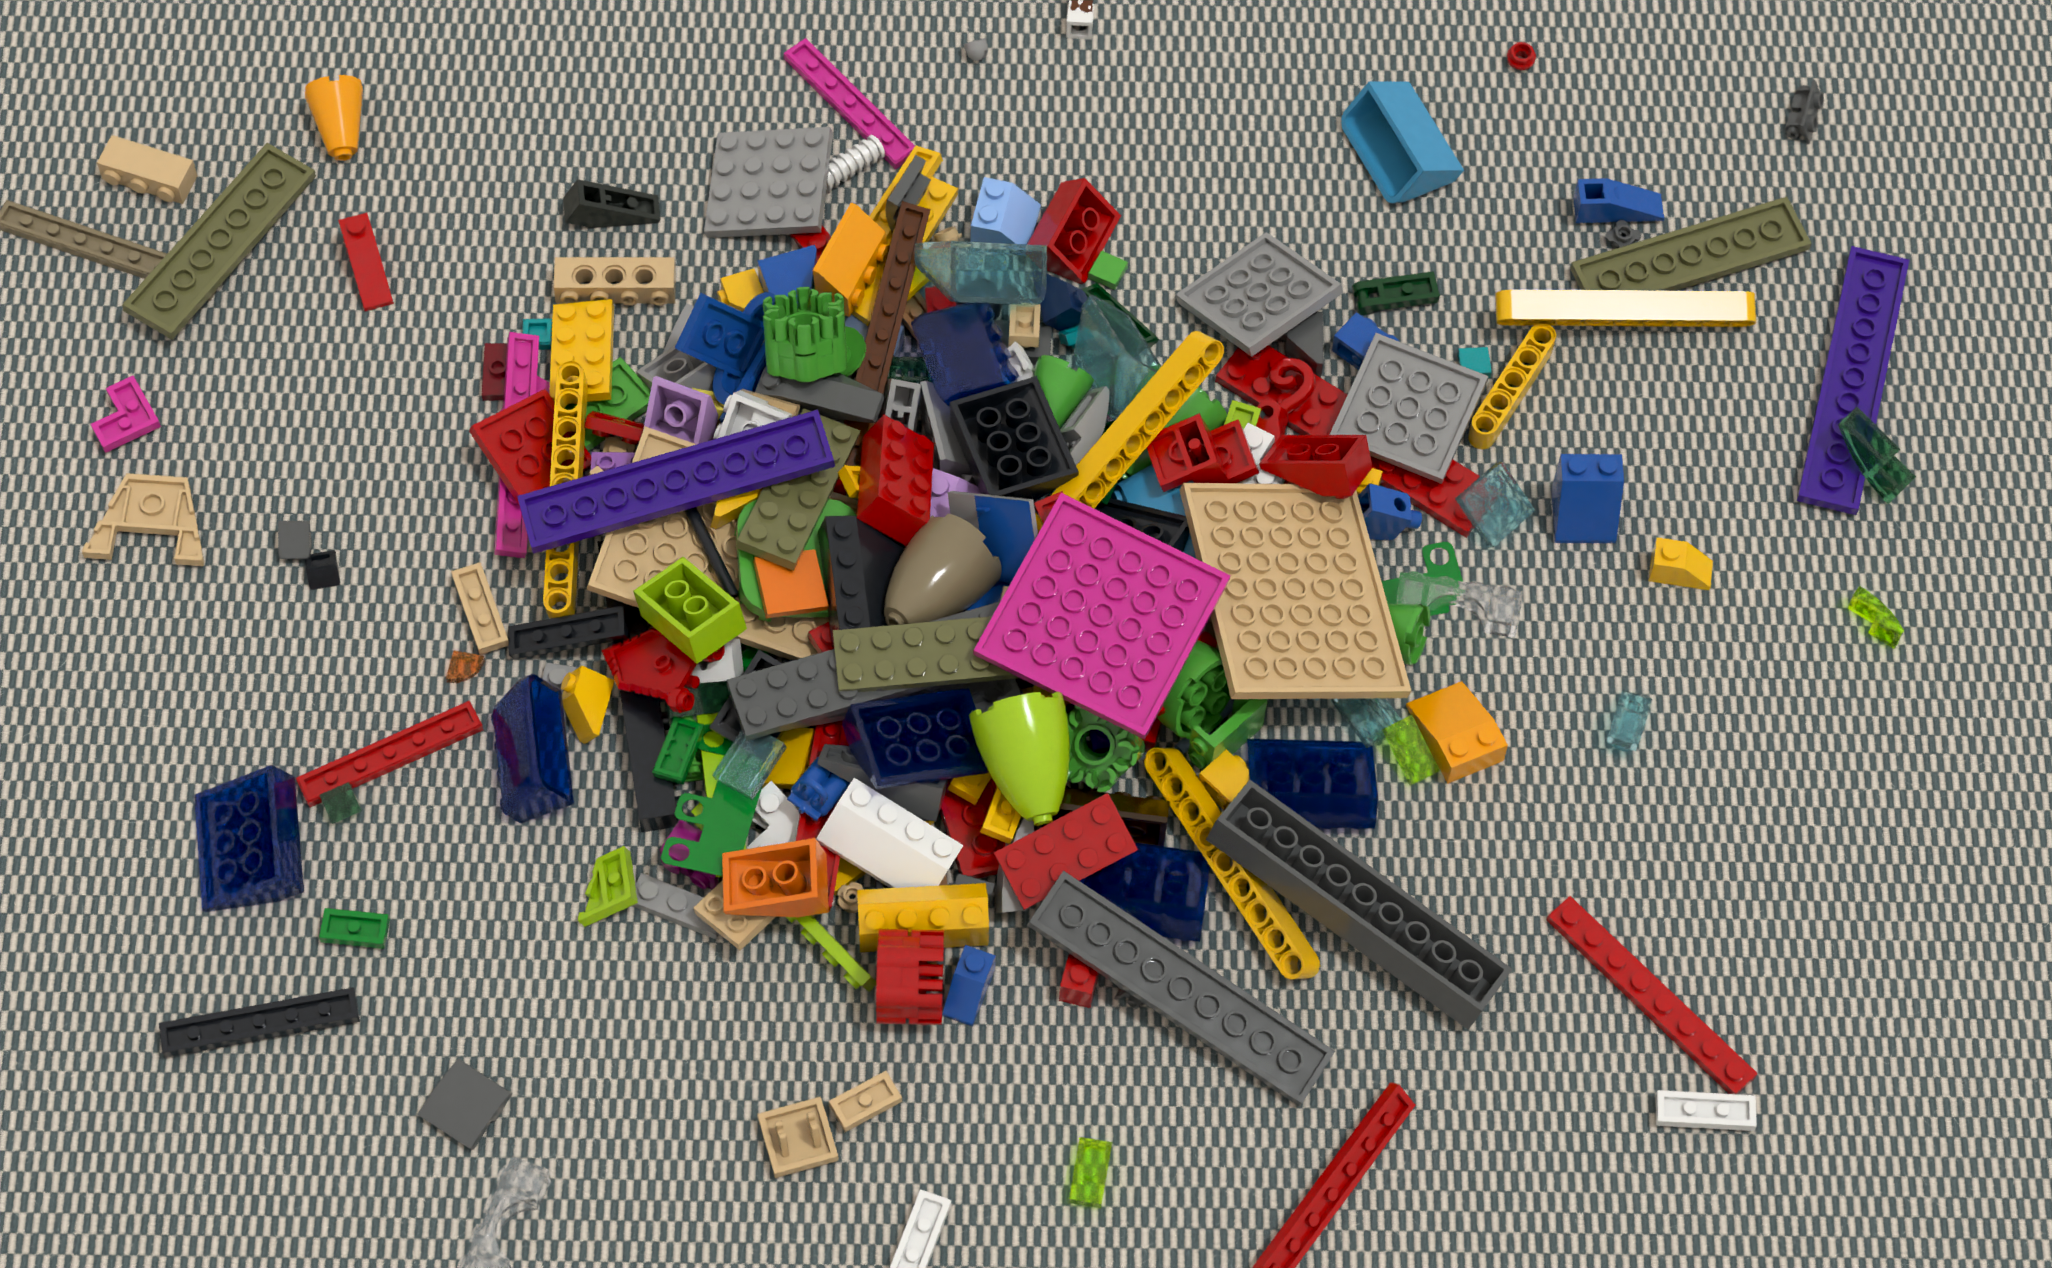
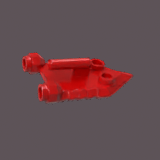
[601,628,725,713]

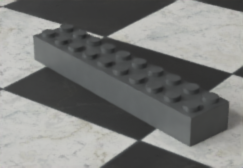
[1206,780,1512,1030]

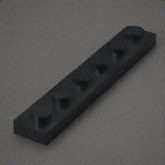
[159,987,360,1058]

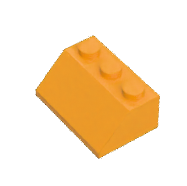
[812,203,889,317]

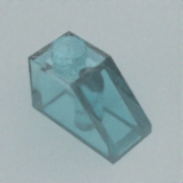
[1606,690,1652,752]

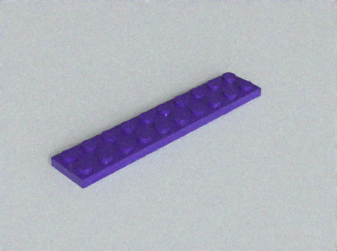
[1796,246,1910,515]
[517,410,835,554]

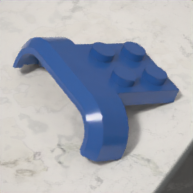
[675,292,777,405]

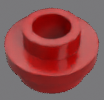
[1507,42,1536,70]

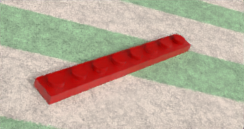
[1546,896,1758,1095]
[1252,1082,1416,1268]

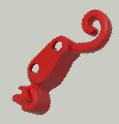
[1256,358,1316,484]

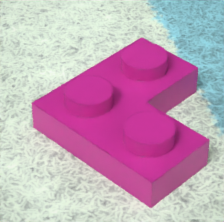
[91,375,161,453]

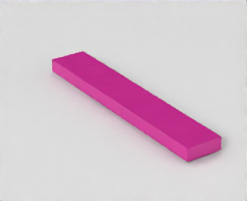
[783,38,915,170]

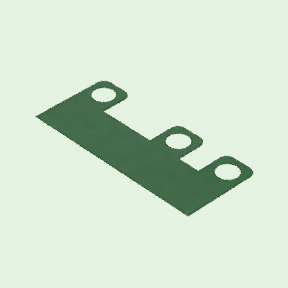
[661,724,773,876]

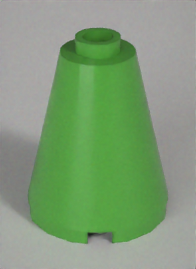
[1033,355,1094,428]
[1388,603,1430,665]

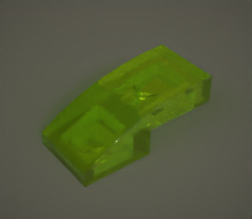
[1847,586,1904,649]

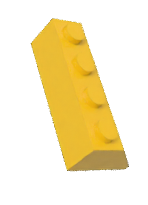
[857,883,989,952]

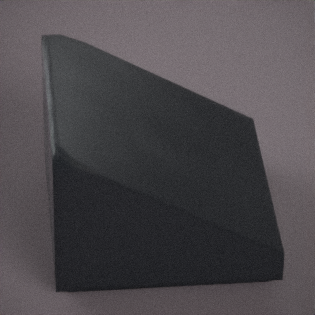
[305,550,340,590]

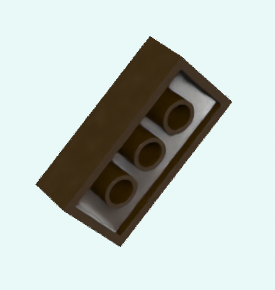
[1038,785,1170,849]

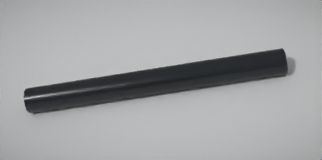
[684,507,739,598]

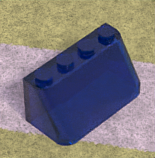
[911,300,1019,407]
[491,674,574,824]

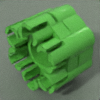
[763,287,847,382]
[1067,705,1145,792]

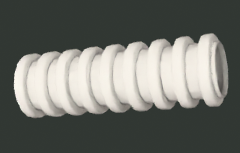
[826,135,885,191]

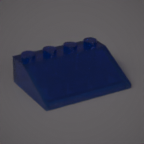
[842,688,989,789]
[1247,739,1378,830]
[194,765,304,912]
[1080,843,1210,942]

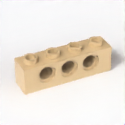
[553,257,676,305]

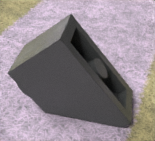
[1279,312,1324,378]

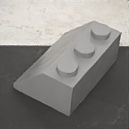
[636,345,717,391]
[920,381,972,478]

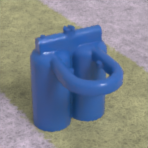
[787,757,850,821]

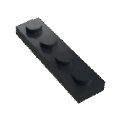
[508,605,629,659]

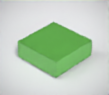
[1088,251,1128,290]

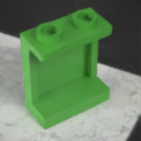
[1188,699,1267,769]

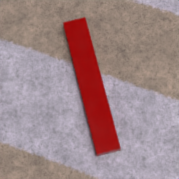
[296,700,484,808]

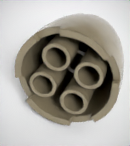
[884,514,1002,625]

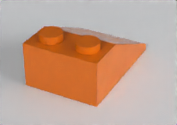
[722,838,829,917]

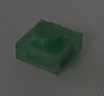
[319,781,362,824]

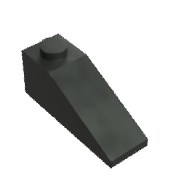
[563,179,661,228]

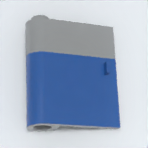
[947,491,1038,583]

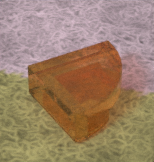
[446,650,485,683]

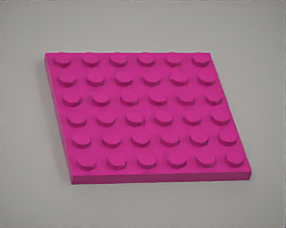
[973,493,1231,740]

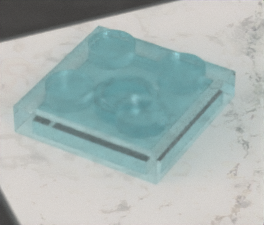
[1455,462,1535,548]

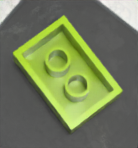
[633,557,747,664]

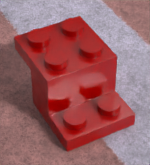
[1147,413,1259,492]

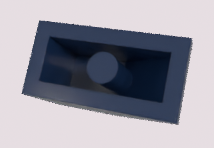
[1034,270,1090,331]

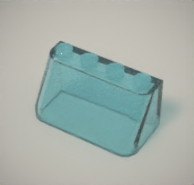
[915,241,1047,305]
[1074,295,1161,420]

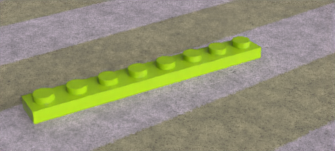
[691,803,876,992]

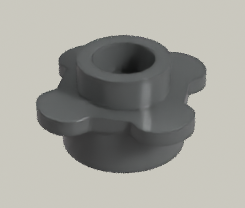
[1605,220,1641,249]

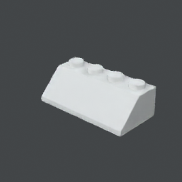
[816,778,963,888]

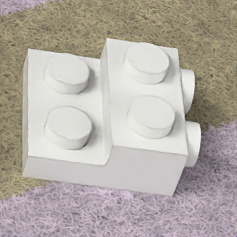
[713,390,793,439]

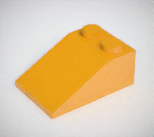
[1406,681,1508,784]

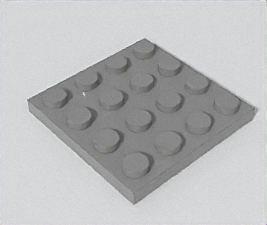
[704,127,833,238]
[1175,232,1343,357]
[1330,333,1488,484]

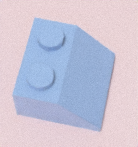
[970,177,1041,256]

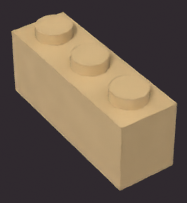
[97,135,197,204]

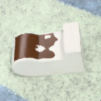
[1066,0,1094,40]

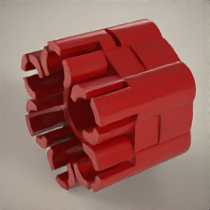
[876,929,944,1025]

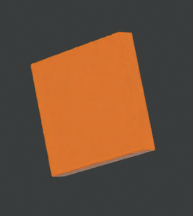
[753,549,829,619]

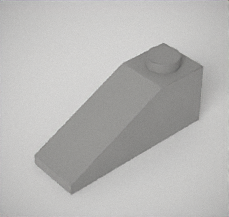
[880,379,921,431]

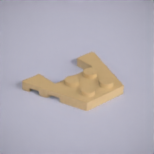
[82,473,205,566]

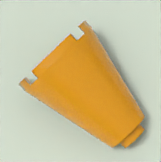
[305,75,363,161]

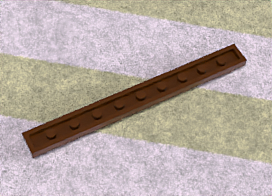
[843,201,930,466]

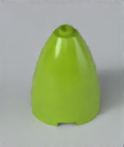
[969,692,1070,826]

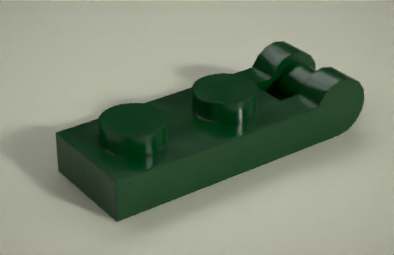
[1352,271,1440,315]

